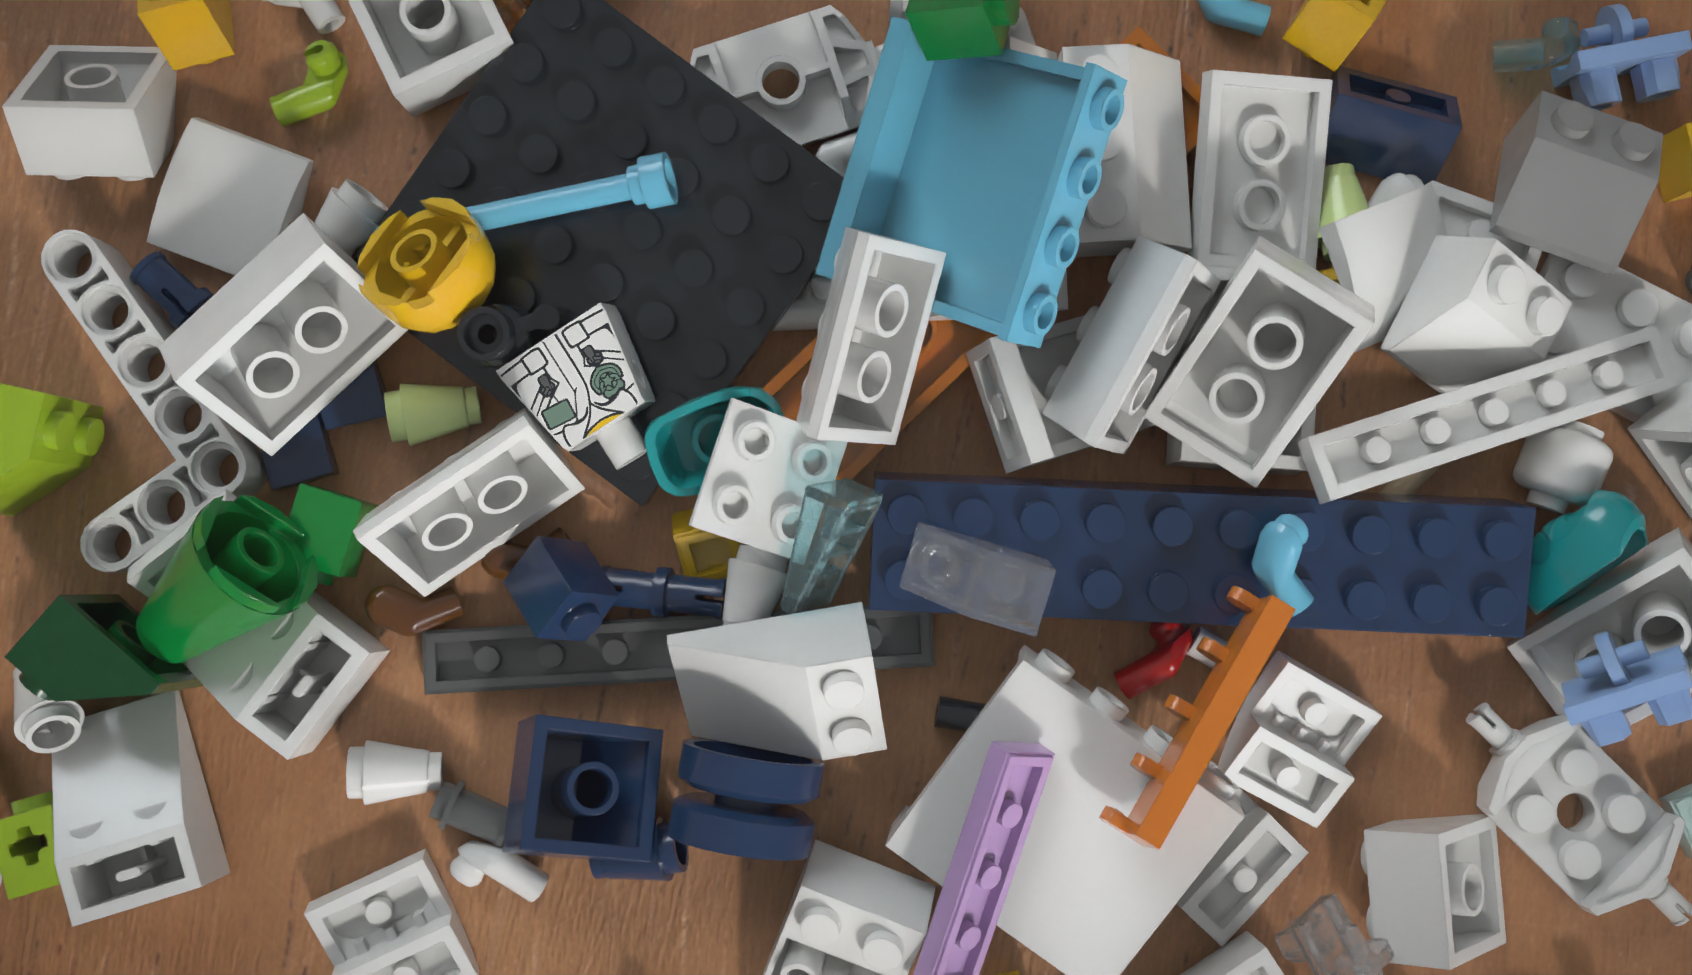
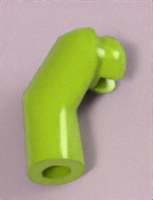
[270,40,348,127]

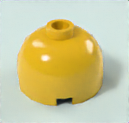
[357,197,496,333]

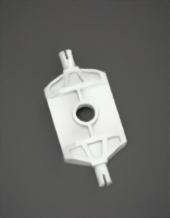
[690,5,884,146]
[1466,702,1692,926]

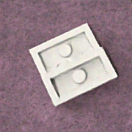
[147,117,314,275]
[1318,183,1447,353]
[1217,650,1382,828]
[1176,760,1309,947]
[304,848,480,975]

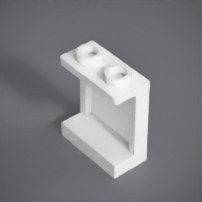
[966,315,1155,474]

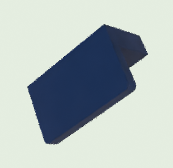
[1325,66,1463,185]

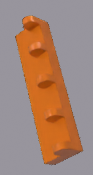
[1099,586,1296,850]

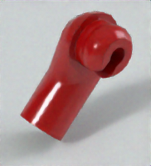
[1114,622,1193,700]

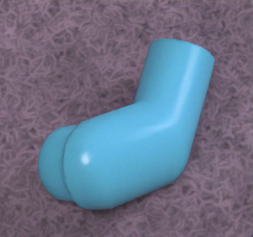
[1198,0,1271,36]
[1252,514,1314,616]

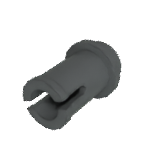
[429,780,508,848]

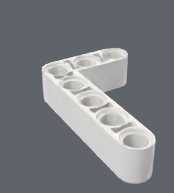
[41,230,268,573]

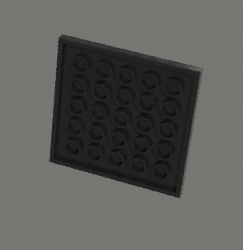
[354,0,844,506]

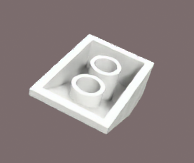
[1143,235,1375,488]
[1507,527,1692,739]
[667,602,887,760]

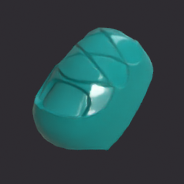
[644,386,784,496]
[1527,489,1649,615]

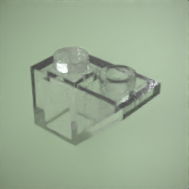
[899,522,1056,637]

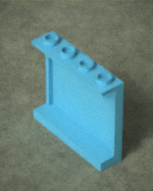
[815,16,1128,348]

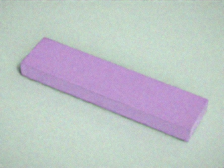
[913,741,1055,975]

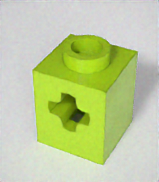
[0,791,60,900]

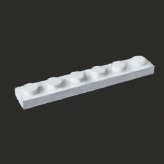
[1297,325,1680,504]

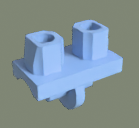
[1550,3,1692,111]
[1561,630,1692,747]

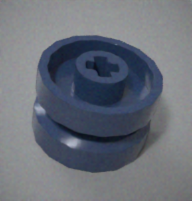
[668,739,825,861]

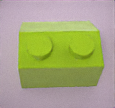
[0,383,105,516]

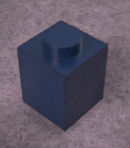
[503,536,620,641]

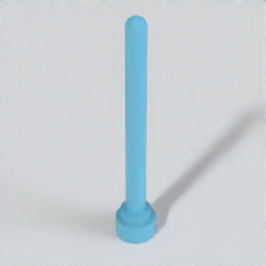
[373,152,678,233]

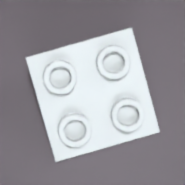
[688,398,848,564]

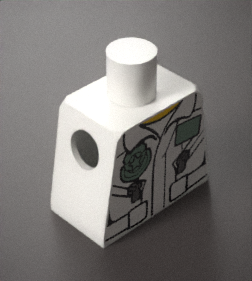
[496,302,655,470]

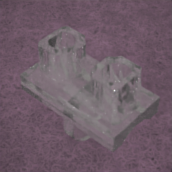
[1275,893,1394,975]

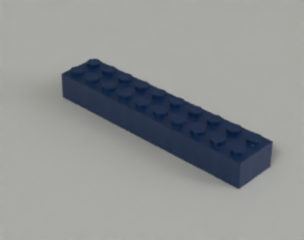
[868,471,1536,638]

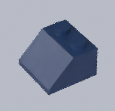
[502,714,663,862]

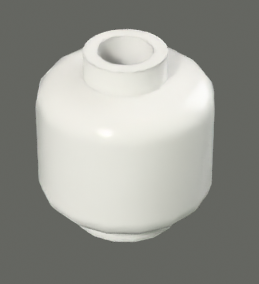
[1512,421,1614,515]

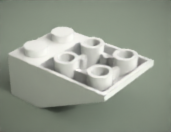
[182,591,391,760]
[52,690,231,927]
[762,839,936,975]

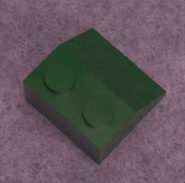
[4,594,203,702]

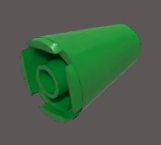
[136,495,318,663]

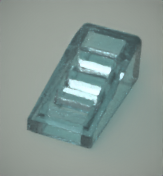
[781,478,883,614]

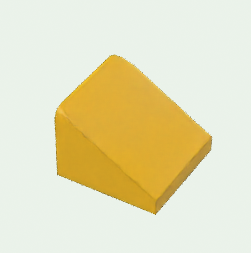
[671,508,743,579]

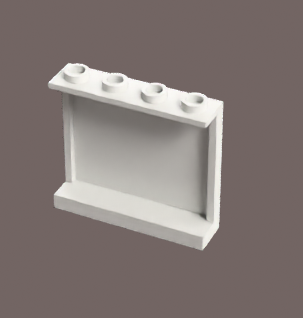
[885,645,1245,975]

